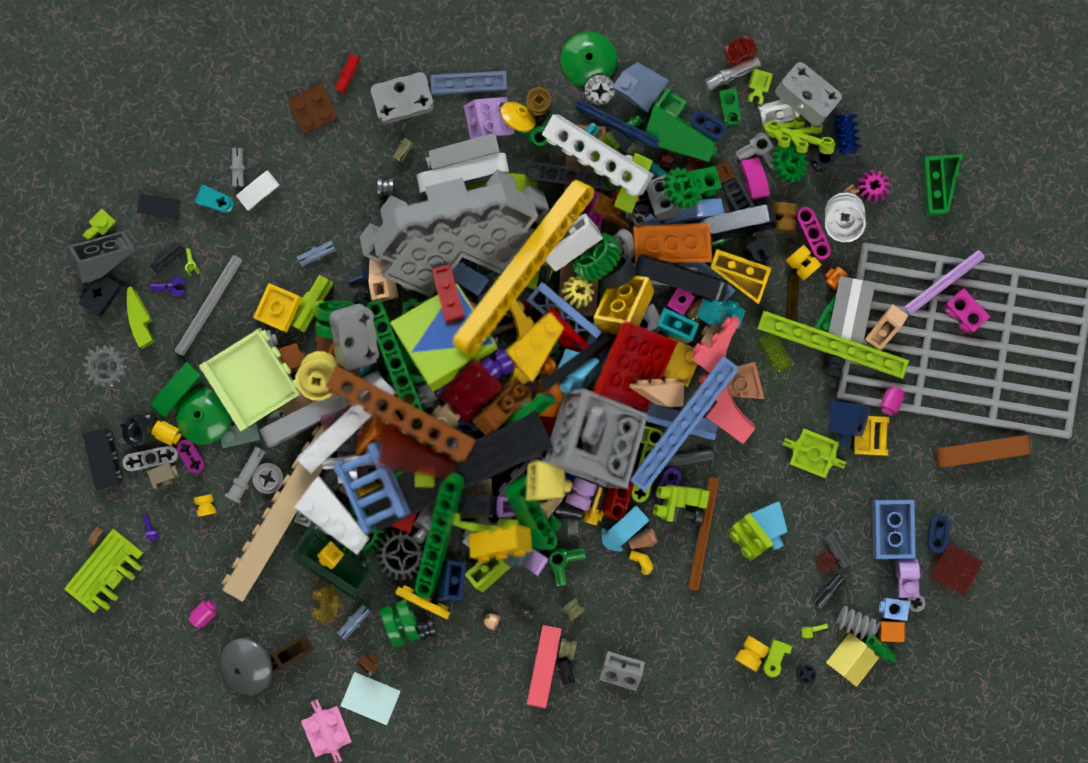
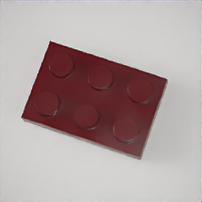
[440,359,503,424]

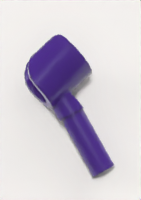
[143,514,158,541]

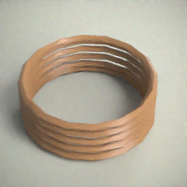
[87,527,103,546]

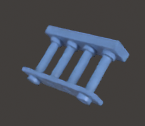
[334,442,411,534]

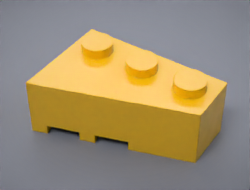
[710,249,771,304]
[505,313,563,382]
[469,524,532,562]

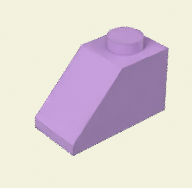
[518,548,548,575]

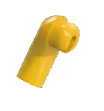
[629,550,653,575]

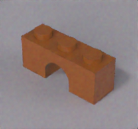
[279,336,333,374]

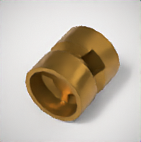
[527,87,551,116]
[771,202,797,233]

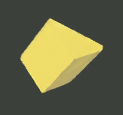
[826,632,879,687]

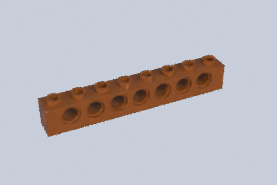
[325,366,476,462]

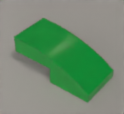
[655,87,688,117]

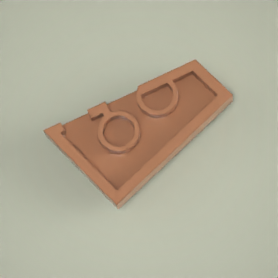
[699,362,764,399]

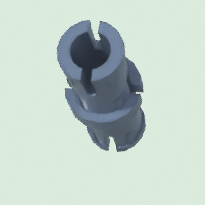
[296,240,336,267]
[337,604,372,641]

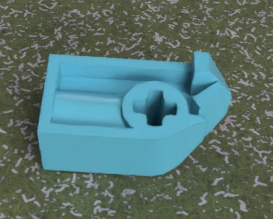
[601,506,649,552]

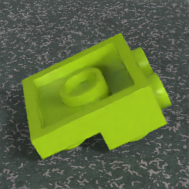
[727,513,773,561]

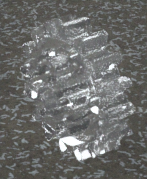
[83,345,126,387]

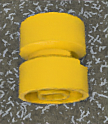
[786,245,822,281]
[735,636,770,671]

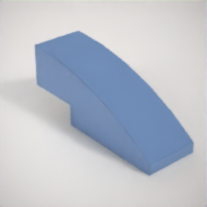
[663,199,724,224]

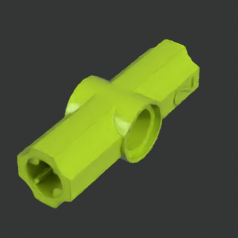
[291,275,334,332]

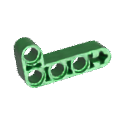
[505,474,557,551]

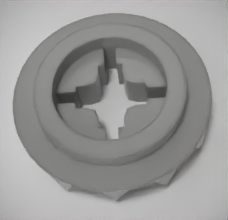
[585,75,615,106]
[252,463,284,494]

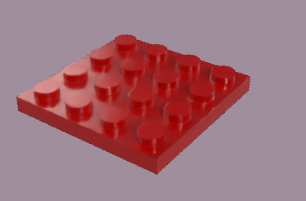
[593,320,678,412]

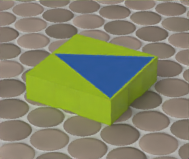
[390,284,498,392]

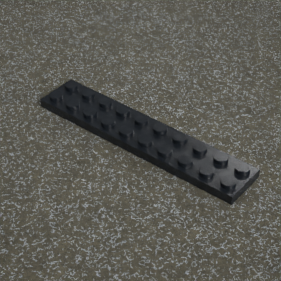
[361,412,554,531]

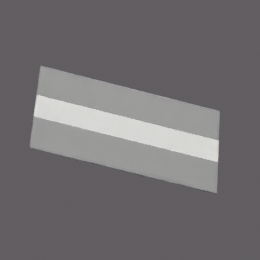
[829,276,876,343]

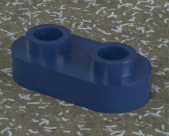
[691,110,727,140]
[927,514,950,553]

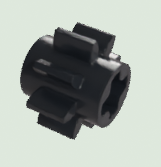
[352,290,372,308]

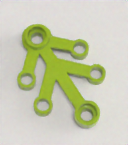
[764,117,835,154]

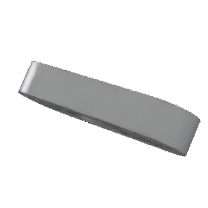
[123,446,179,471]

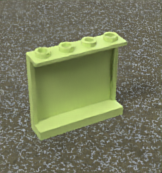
[199,328,301,431]

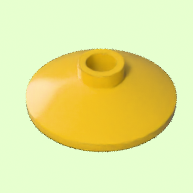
[500,102,536,132]

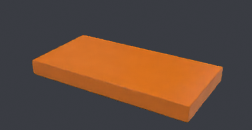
[633,223,712,263]

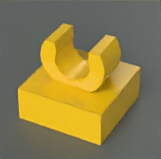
[317,541,344,569]

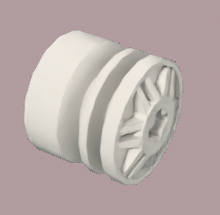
[825,193,866,242]

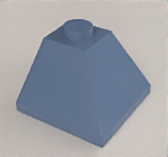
[613,62,669,113]

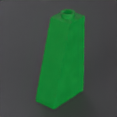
[646,103,717,162]

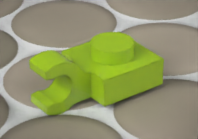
[83,209,117,241]

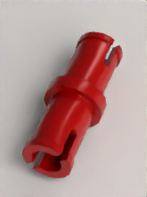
[334,53,361,93]

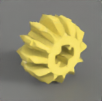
[561,276,595,309]

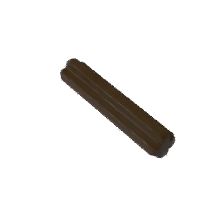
[786,274,799,322]

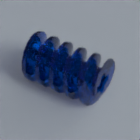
[834,114,862,155]

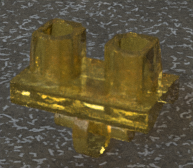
[312,587,344,623]

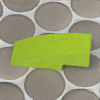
[127,286,156,349]

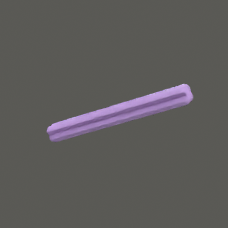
[904,250,985,314]

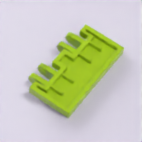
[64,529,144,613]

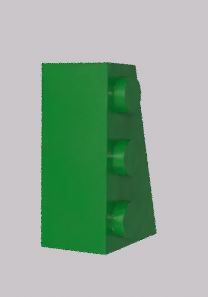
[921,154,963,217]

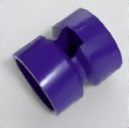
[480,348,515,380]

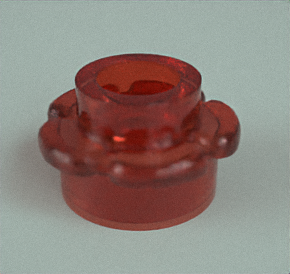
[658,151,674,169]

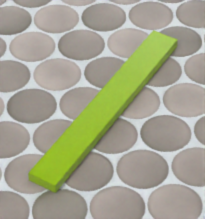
[757,311,909,379]

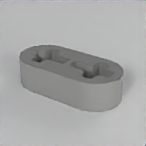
[614,229,635,259]
[582,406,608,445]

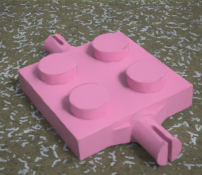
[301,699,352,763]

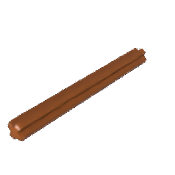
[688,477,719,591]

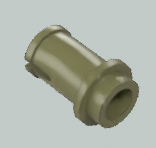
[392,138,414,163]

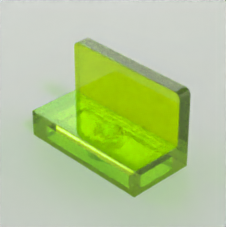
[757,334,793,373]

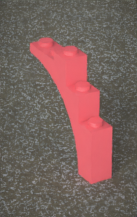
[692,315,755,444]

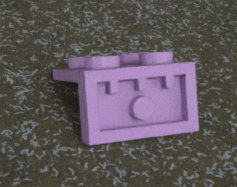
[464,97,514,139]

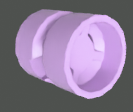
[565,477,598,511]

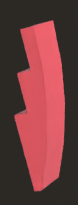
[527,625,562,709]

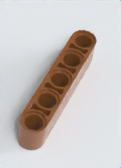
[935,435,1031,468]

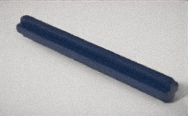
[575,100,660,149]

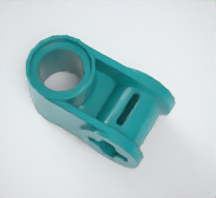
[195,184,234,213]

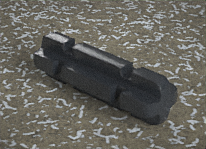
[151,243,185,273]

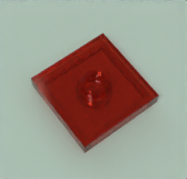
[930,543,983,595]

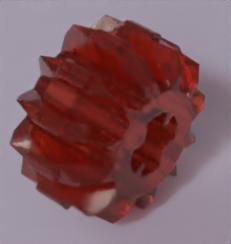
[724,36,758,65]

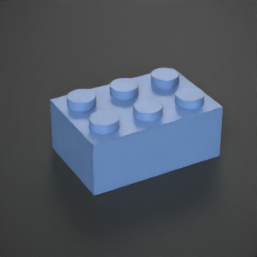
[872,500,915,559]

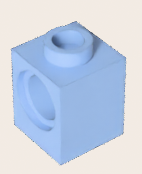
[879,598,910,621]

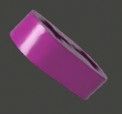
[177,440,205,473]

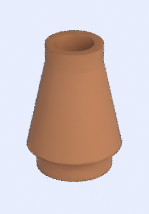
[628,528,658,549]

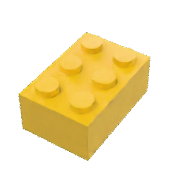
[593,275,655,335]

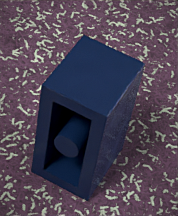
[436,560,466,604]

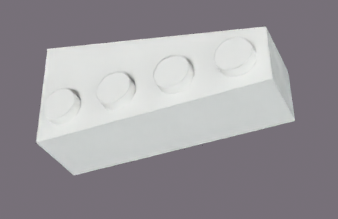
[294,476,370,554]

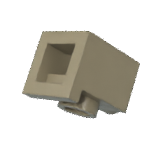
[147,463,180,489]

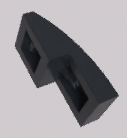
[137,194,181,220]

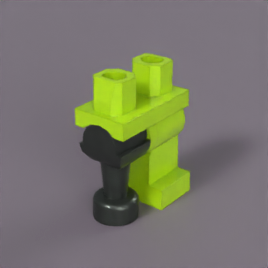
[653,484,710,525]

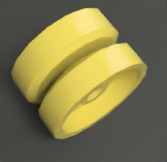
[295,351,340,400]

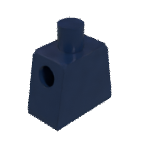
[829,401,871,446]

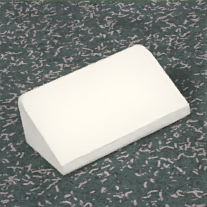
[758,100,800,128]

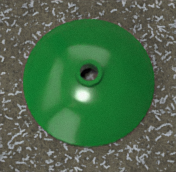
[560,32,617,88]
[176,387,231,445]

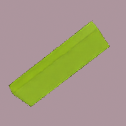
[613,153,653,214]

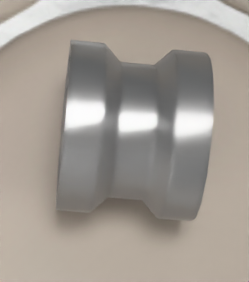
[377,179,394,198]

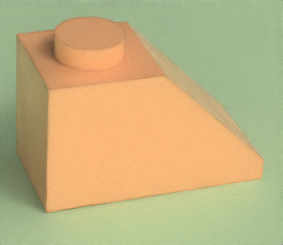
[865,304,908,351]

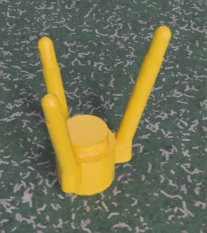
[582,487,604,525]

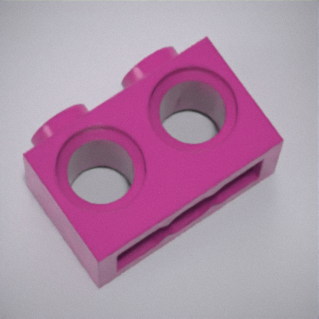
[944,289,990,334]

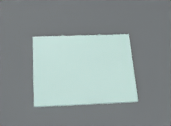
[341,672,401,725]

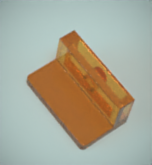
[592,194,630,228]

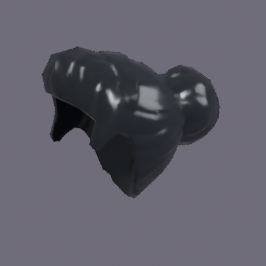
[120,412,158,447]

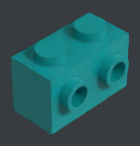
[697,298,745,329]

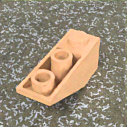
[368,258,398,302]
[629,378,684,407]

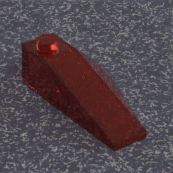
[376,428,456,479]

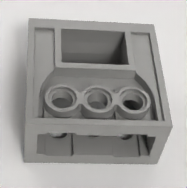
[544,389,648,489]

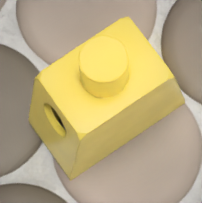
[526,461,572,501]

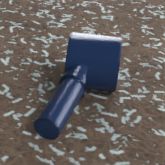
[348,268,369,285]

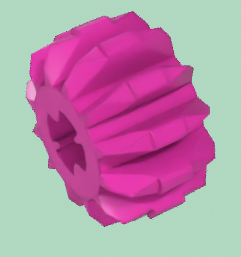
[857,170,890,203]

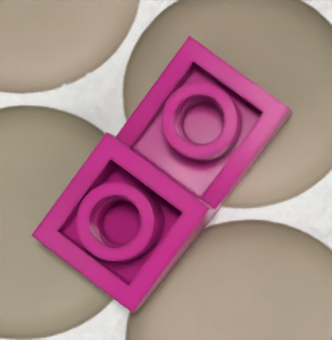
[740,157,770,200]

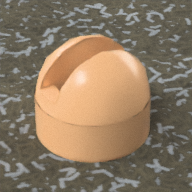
[484,614,500,630]

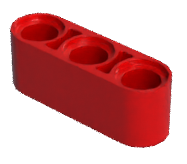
[602,464,636,520]

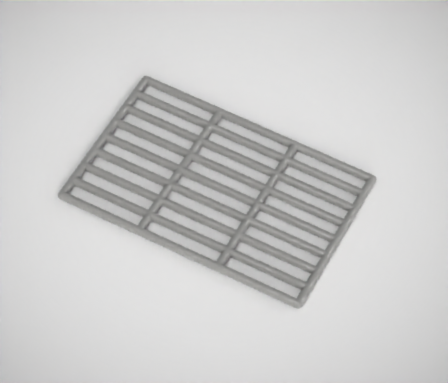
[837,243,1088,439]

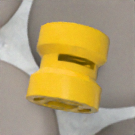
[194,494,217,517]

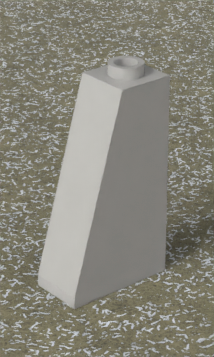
[426,133,499,170]

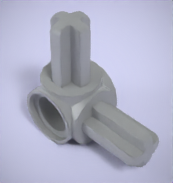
[736,133,774,169]

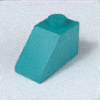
[657,308,699,344]

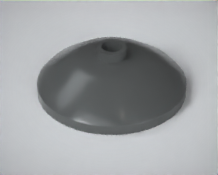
[220,638,272,695]

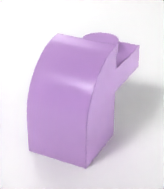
[895,558,920,598]

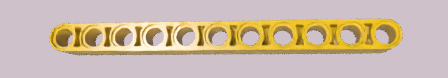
[453,180,594,355]

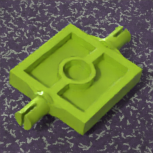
[782,428,846,478]

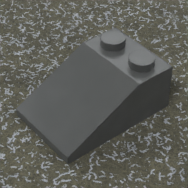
[68,231,135,283]

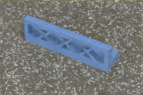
[526,282,601,345]
[642,403,718,440]

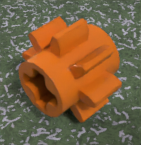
[825,267,849,291]

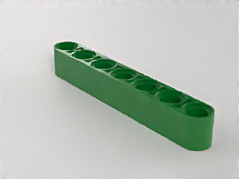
[367,301,425,428]
[415,473,464,598]

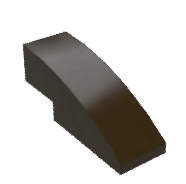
[268,633,314,675]

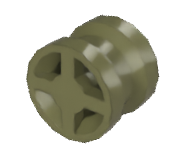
[561,598,585,622]
[558,638,577,660]

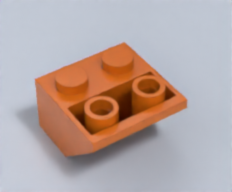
[356,406,401,455]

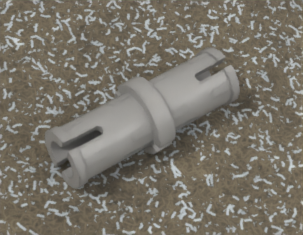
[230,148,245,187]

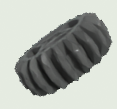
[376,529,426,580]

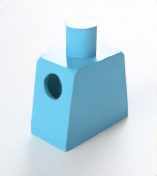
[558,349,600,393]
[744,502,787,550]

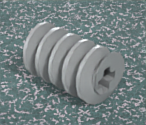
[836,606,880,640]

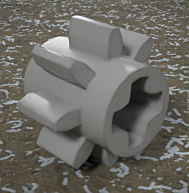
[418,385,440,409]

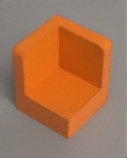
[878,621,905,642]

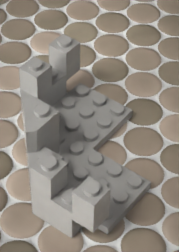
[360,169,549,297]

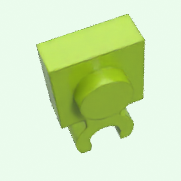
[747,69,773,104]

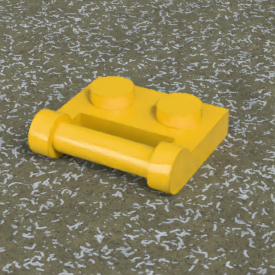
[853,416,890,456]

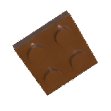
[288,83,338,135]

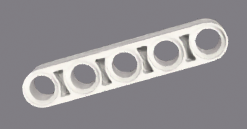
[416,153,509,195]

